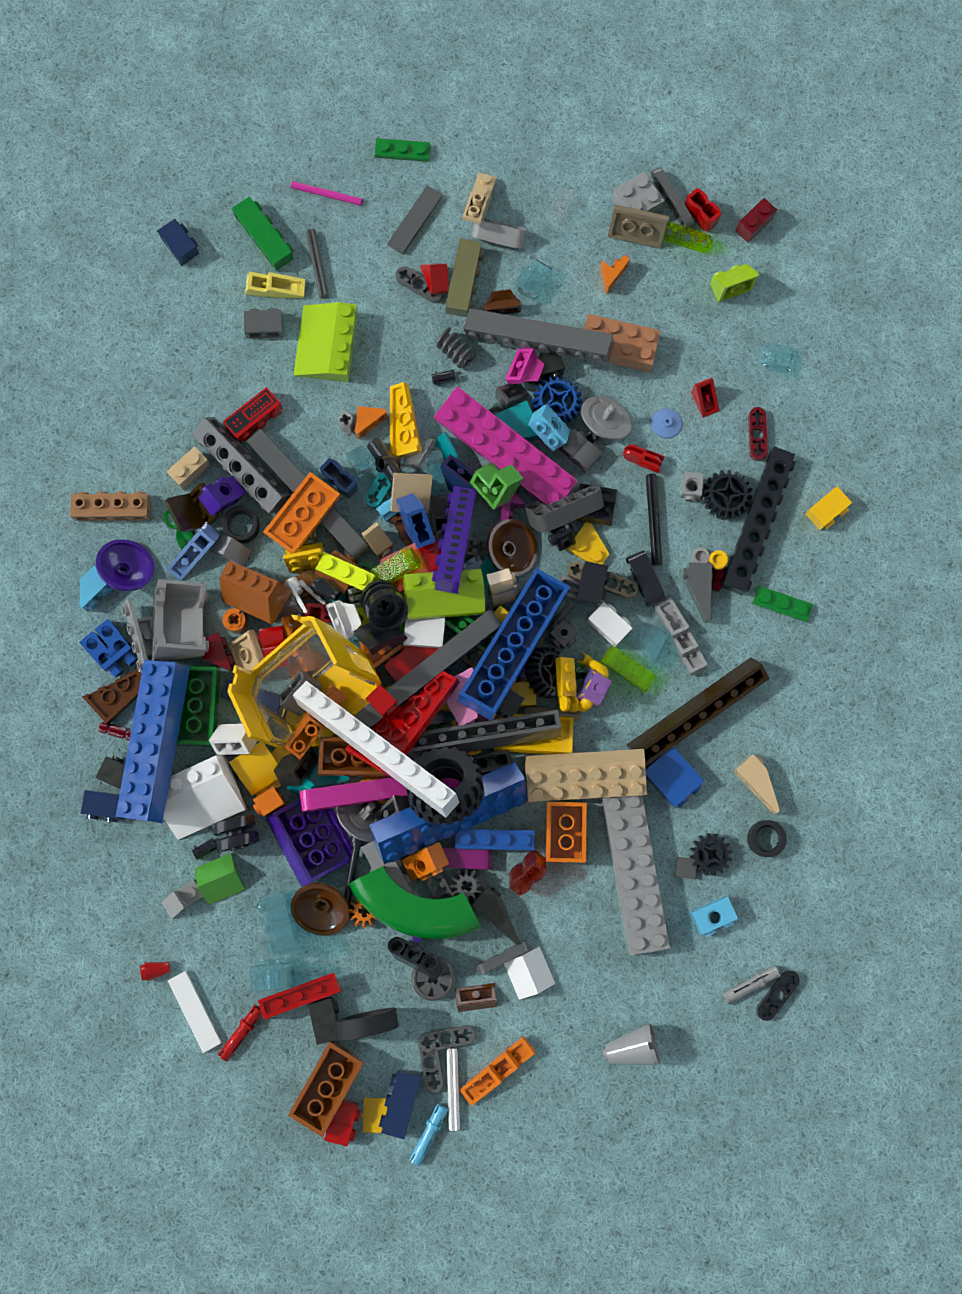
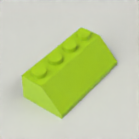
[403,569,485,620]

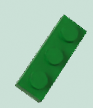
[375,138,430,162]
[752,586,813,623]

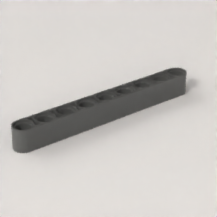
[246,429,370,560]
[354,610,502,730]

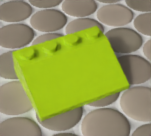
[293,302,358,382]

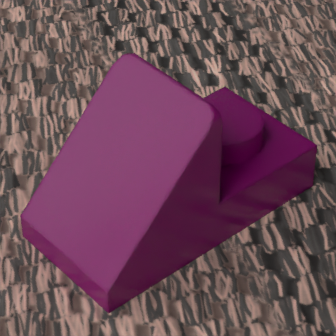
[501,493,525,521]

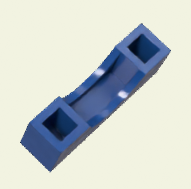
[455,829,535,850]

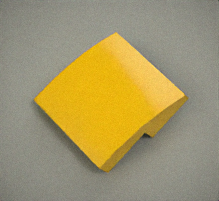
[229,742,278,796]

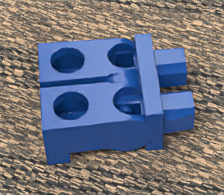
[79,619,138,678]

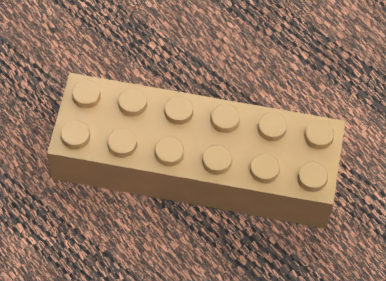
[525,749,647,802]

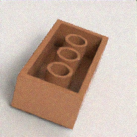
[584,314,661,372]

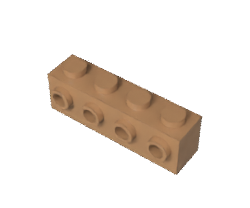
[70,491,151,521]

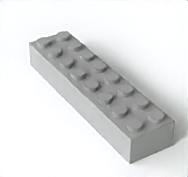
[601,795,670,955]

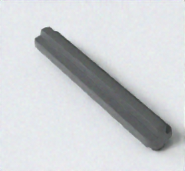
[306,228,329,299]

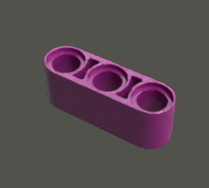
[442,847,492,870]

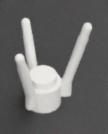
[283,577,326,617]

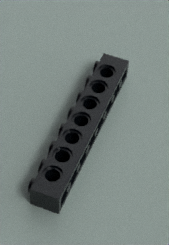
[721,446,796,595]

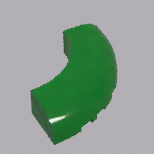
[348,866,482,939]

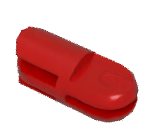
[623,444,665,473]

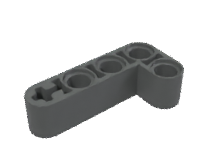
[525,486,604,533]

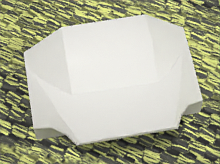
[325,600,362,639]

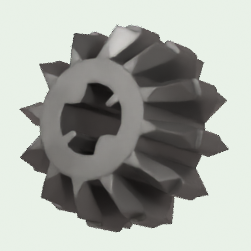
[450,869,484,901]

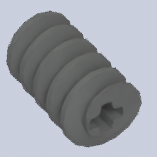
[436,327,477,369]

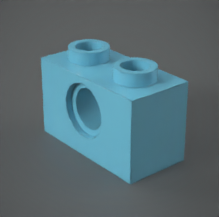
[528,404,571,452]
[689,896,738,937]

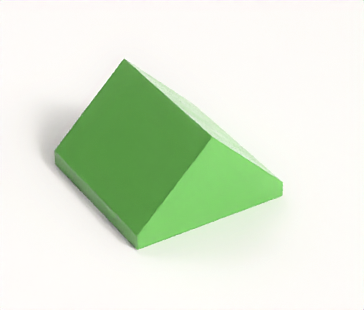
[194,853,245,905]

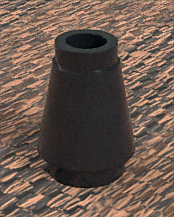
[311,577,341,601]

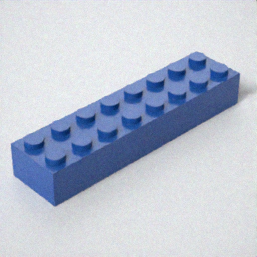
[457,568,570,721]
[116,660,190,823]
[369,762,528,865]

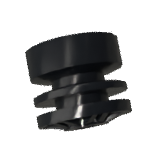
[360,580,408,631]

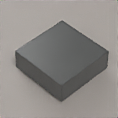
[675,857,697,879]

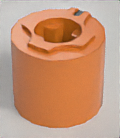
[222,608,248,634]

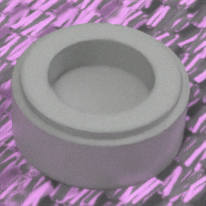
[691,547,710,563]

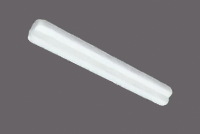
[447,1048,460,1131]

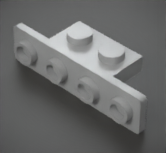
[122,598,153,673]

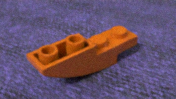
[284,684,347,759]

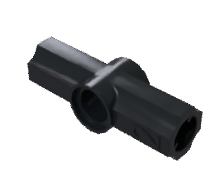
[367,438,403,485]

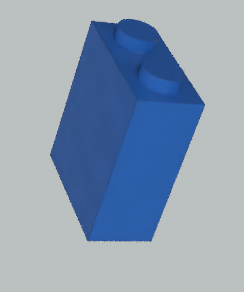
[396,493,435,549]
[646,747,704,808]

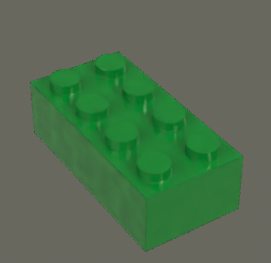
[176,666,221,747]

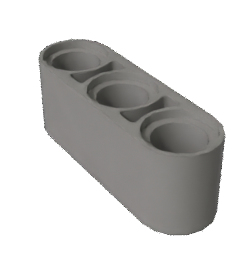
[471,218,526,249]

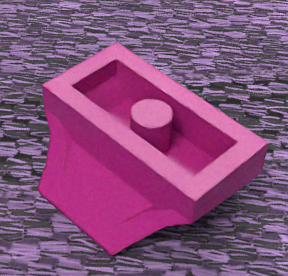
[505,348,545,384]

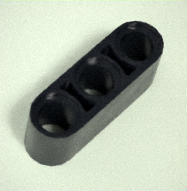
[626,550,666,607]
[388,937,443,978]

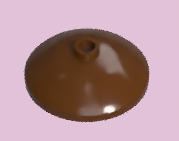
[487,519,537,576]
[290,883,350,936]

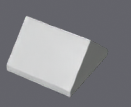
[504,946,555,1000]

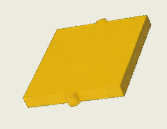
[361,1098,388,1133]

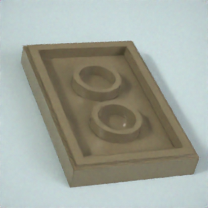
[608,204,669,249]

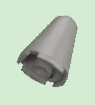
[603,1024,661,1065]

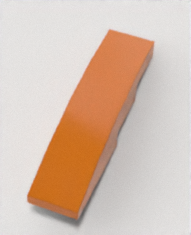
[459,1035,536,1106]

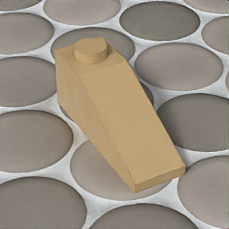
[733,754,780,814]

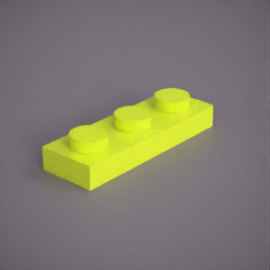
[316,552,376,591]

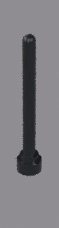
[344,835,366,928]

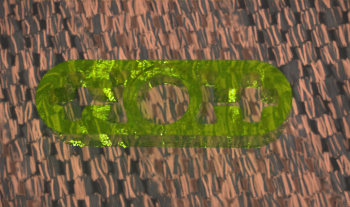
[664,222,713,253]

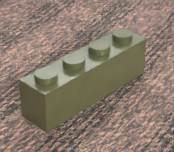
[446,238,484,317]

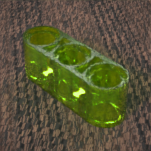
[369,546,421,583]
[600,646,657,693]

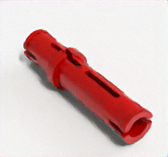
[218,1004,262,1062]

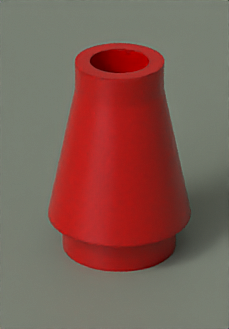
[140,961,170,982]

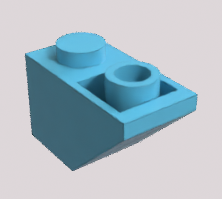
[79,565,113,611]

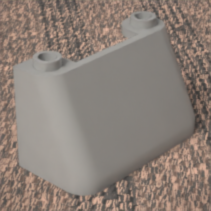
[152,579,209,662]

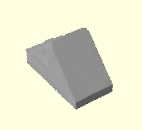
[161,879,203,919]

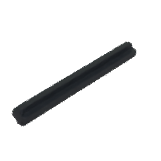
[646,474,662,566]

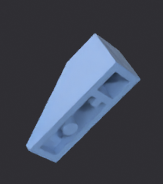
[166,523,221,581]

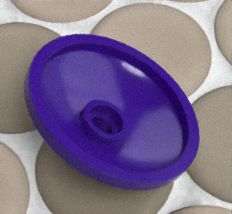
[95,539,154,591]

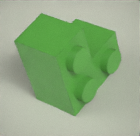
[470,463,523,509]

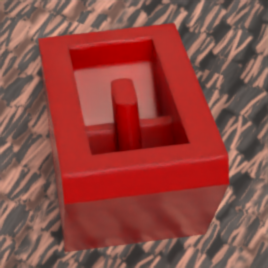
[420,263,449,295]
[691,377,720,418]

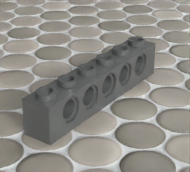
[192,417,291,513]

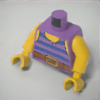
[555,652,612,712]

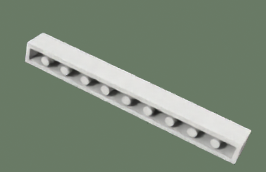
[293,681,459,818]

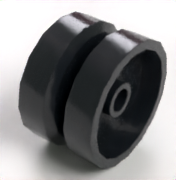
[211,814,260,853]

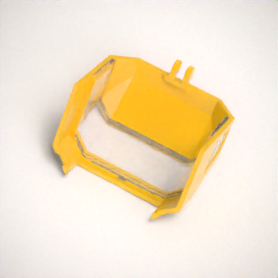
[228,615,381,752]

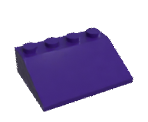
[266,799,353,887]

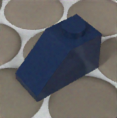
[440,454,475,493]

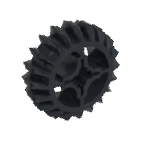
[702,470,753,520]
[523,646,561,699]

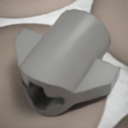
[338,410,354,436]

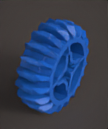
[532,376,583,425]

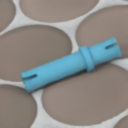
[409,1103,448,1166]

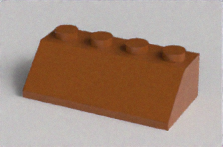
[220,561,292,625]
[318,737,387,776]
[288,1040,364,1137]

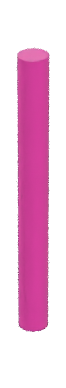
[291,181,363,206]

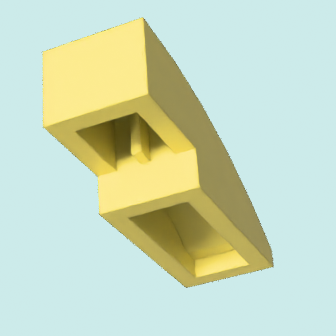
[245,271,305,298]

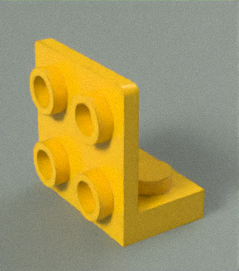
[283,542,324,574]

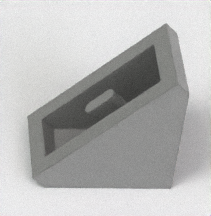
[210,535,252,567]

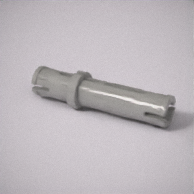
[722,966,780,1005]

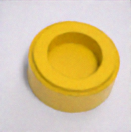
[709,550,729,570]

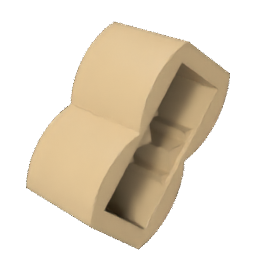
[486,568,518,607]

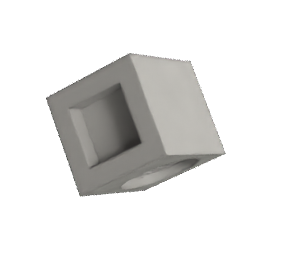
[680,472,704,502]

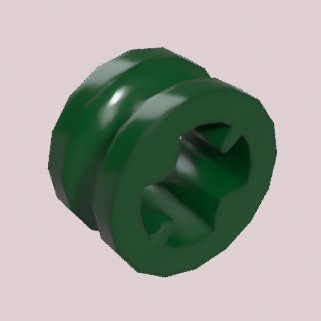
[575,663,586,680]

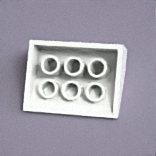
[163,755,247,840]

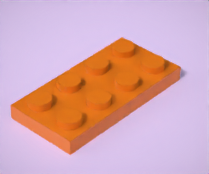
[263,472,341,554]

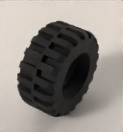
[405,746,484,825]

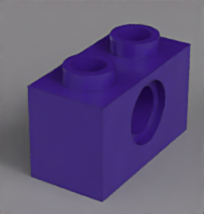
[198,475,246,516]

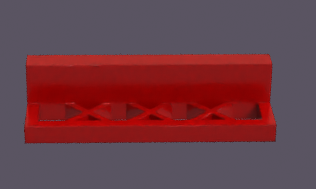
[258,972,343,1020]

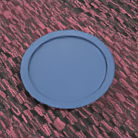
[651,409,682,439]

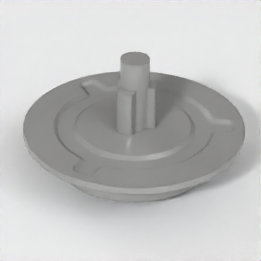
[581,396,631,440]
[336,802,381,841]

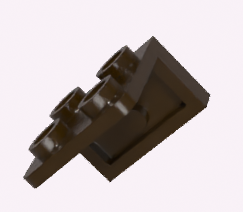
[165,483,221,533]

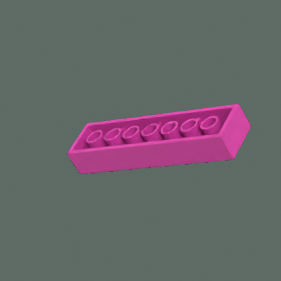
[433,386,578,505]

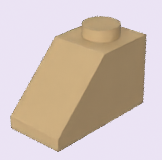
[362,522,393,559]

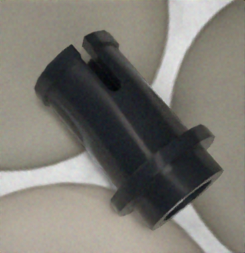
[431,369,456,386]
[192,838,217,860]

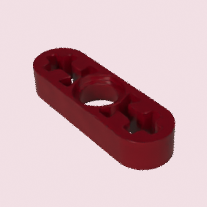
[748,407,768,461]

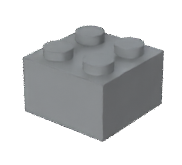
[612,172,664,213]

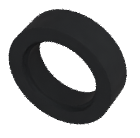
[336,1007,399,1040]

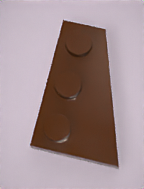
[82,670,142,725]

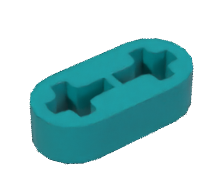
[365,474,392,509]

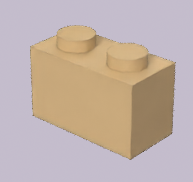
[166,446,211,491]

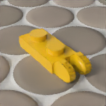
[555,657,579,712]

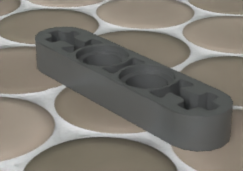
[651,167,694,231]

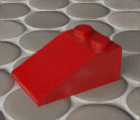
[380,535,441,593]

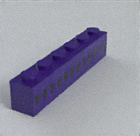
[432,486,476,594]

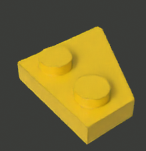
[567,522,609,565]

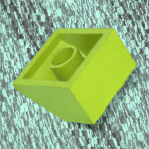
[710,264,759,303]

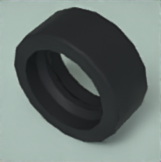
[222,506,260,544]
[747,820,787,857]

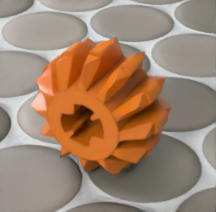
[349,897,378,928]

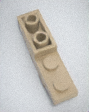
[462,173,496,224]

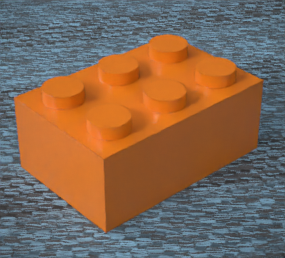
[545,802,587,863]

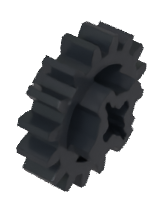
[689,833,733,876]

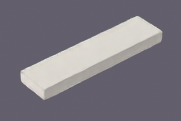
[168,971,222,1053]

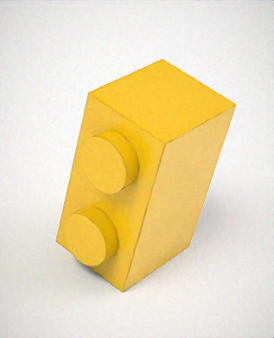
[805,486,852,530]

